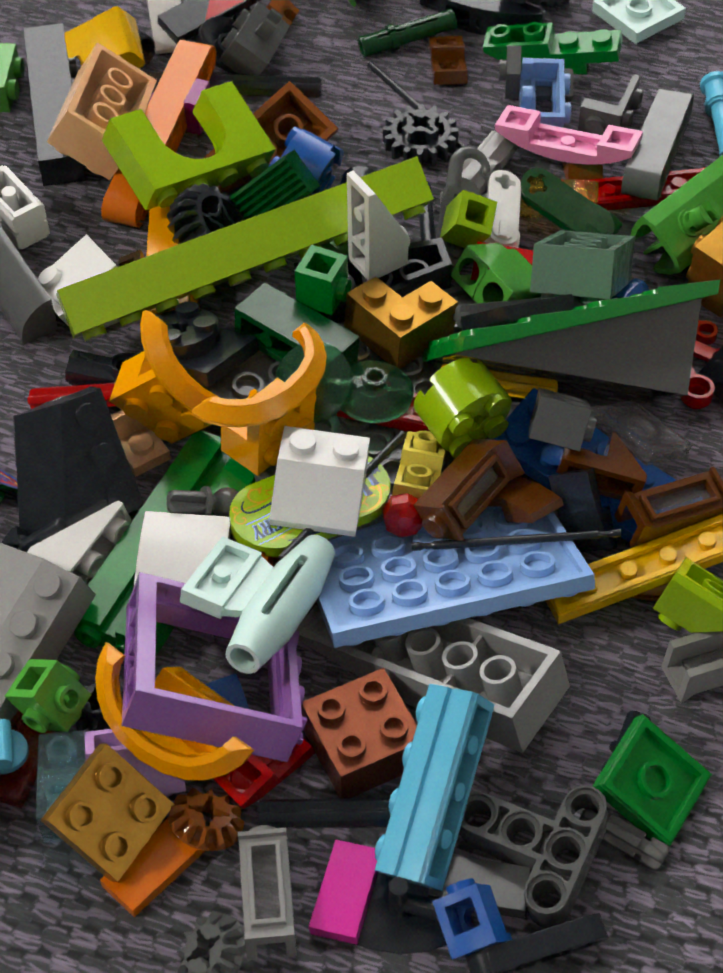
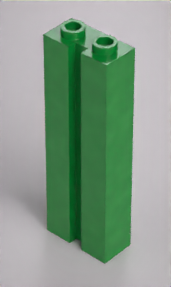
[74,430,256,661]

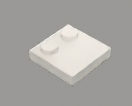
[38,234,117,325]

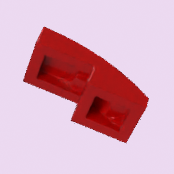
[213,738,315,809]

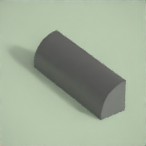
[0,226,58,344]

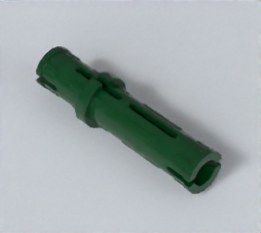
[357,8,457,58]

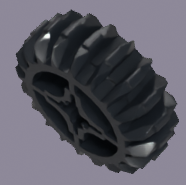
[167,183,245,245]

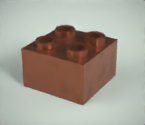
[301,668,417,798]

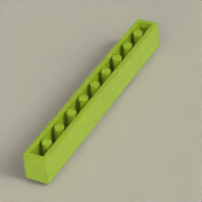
[56,156,434,341]

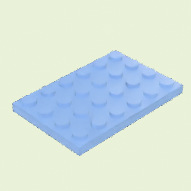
[316,506,595,648]

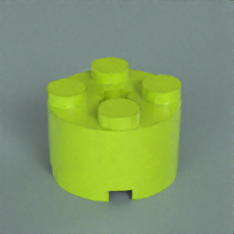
[414,357,512,458]

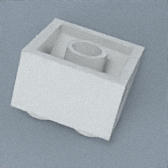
[269,426,370,537]

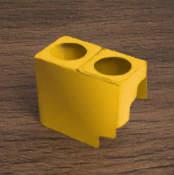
[64,6,145,69]

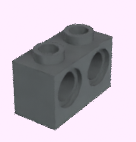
[528,388,597,451]

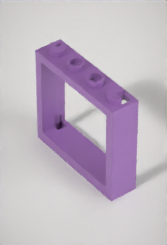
[122,572,307,762]

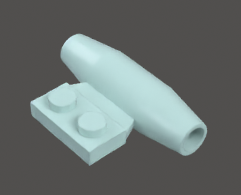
[180,535,335,674]

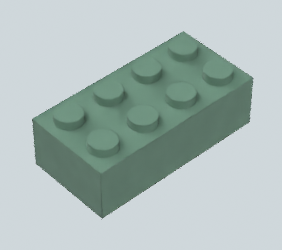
[530,230,635,304]

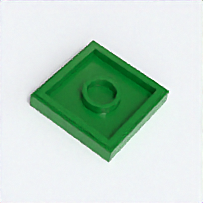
[592,714,712,847]

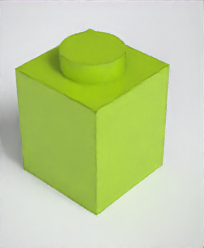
[440,190,497,248]

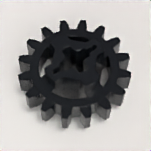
[383,104,459,167]

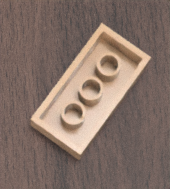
[47,42,157,181]

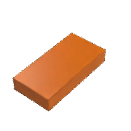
[100,818,204,917]

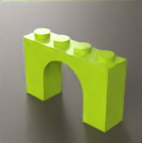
[102,81,276,211]

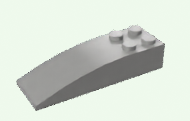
[296,604,570,753]

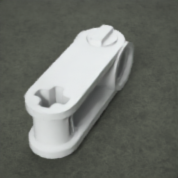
[482,170,521,248]

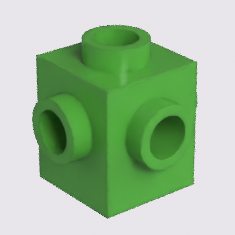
[5,659,92,733]

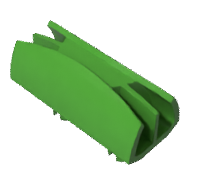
[630,155,723,274]

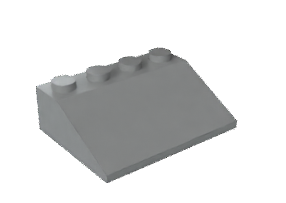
[0,543,96,730]

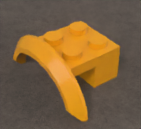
[109,310,259,444]
[191,322,327,476]
[95,643,254,780]

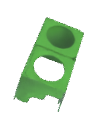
[451,243,541,303]

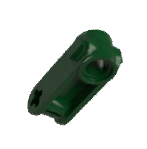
[520,168,623,235]

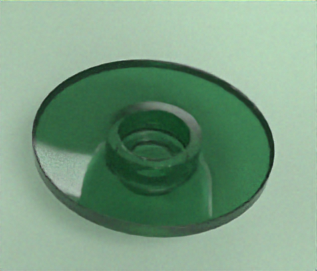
[275,342,353,423]
[332,360,414,423]

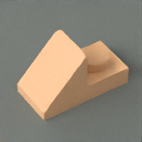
[111,410,171,477]

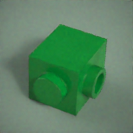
[295,245,352,315]

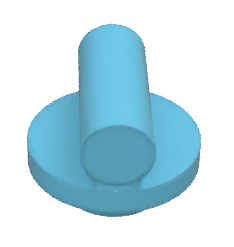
[0,719,29,774]

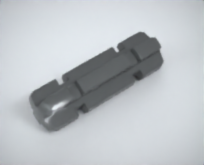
[579,808,669,870]

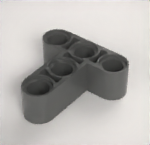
[459,785,608,928]

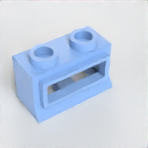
[519,58,571,128]

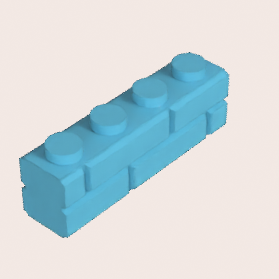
[375,683,495,891]

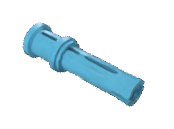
[700,71,723,157]

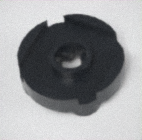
[140,302,221,361]

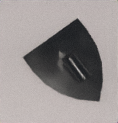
[354,872,447,954]

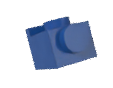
[432,878,512,960]

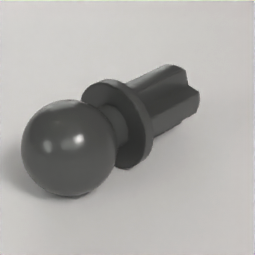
[166,486,238,517]

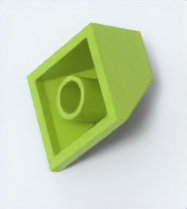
[653,557,723,633]

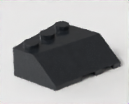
[13,386,144,535]

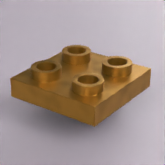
[40,743,175,882]

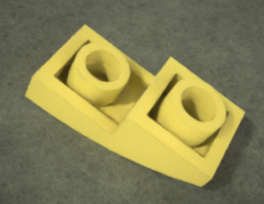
[392,431,446,499]

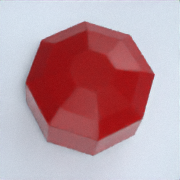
[383,493,423,538]

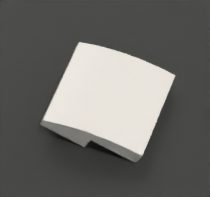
[134,511,231,585]

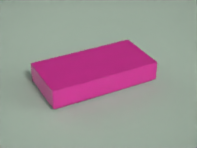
[308,840,378,945]

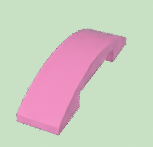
[495,105,643,164]

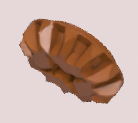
[168,787,245,851]

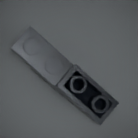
[420,0,546,36]

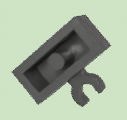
[219,1,290,75]

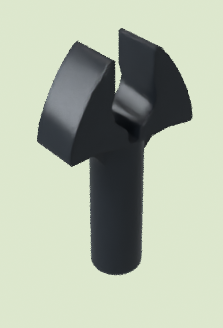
[1,518,68,552]

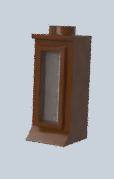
[414,439,525,541]
[614,467,723,548]

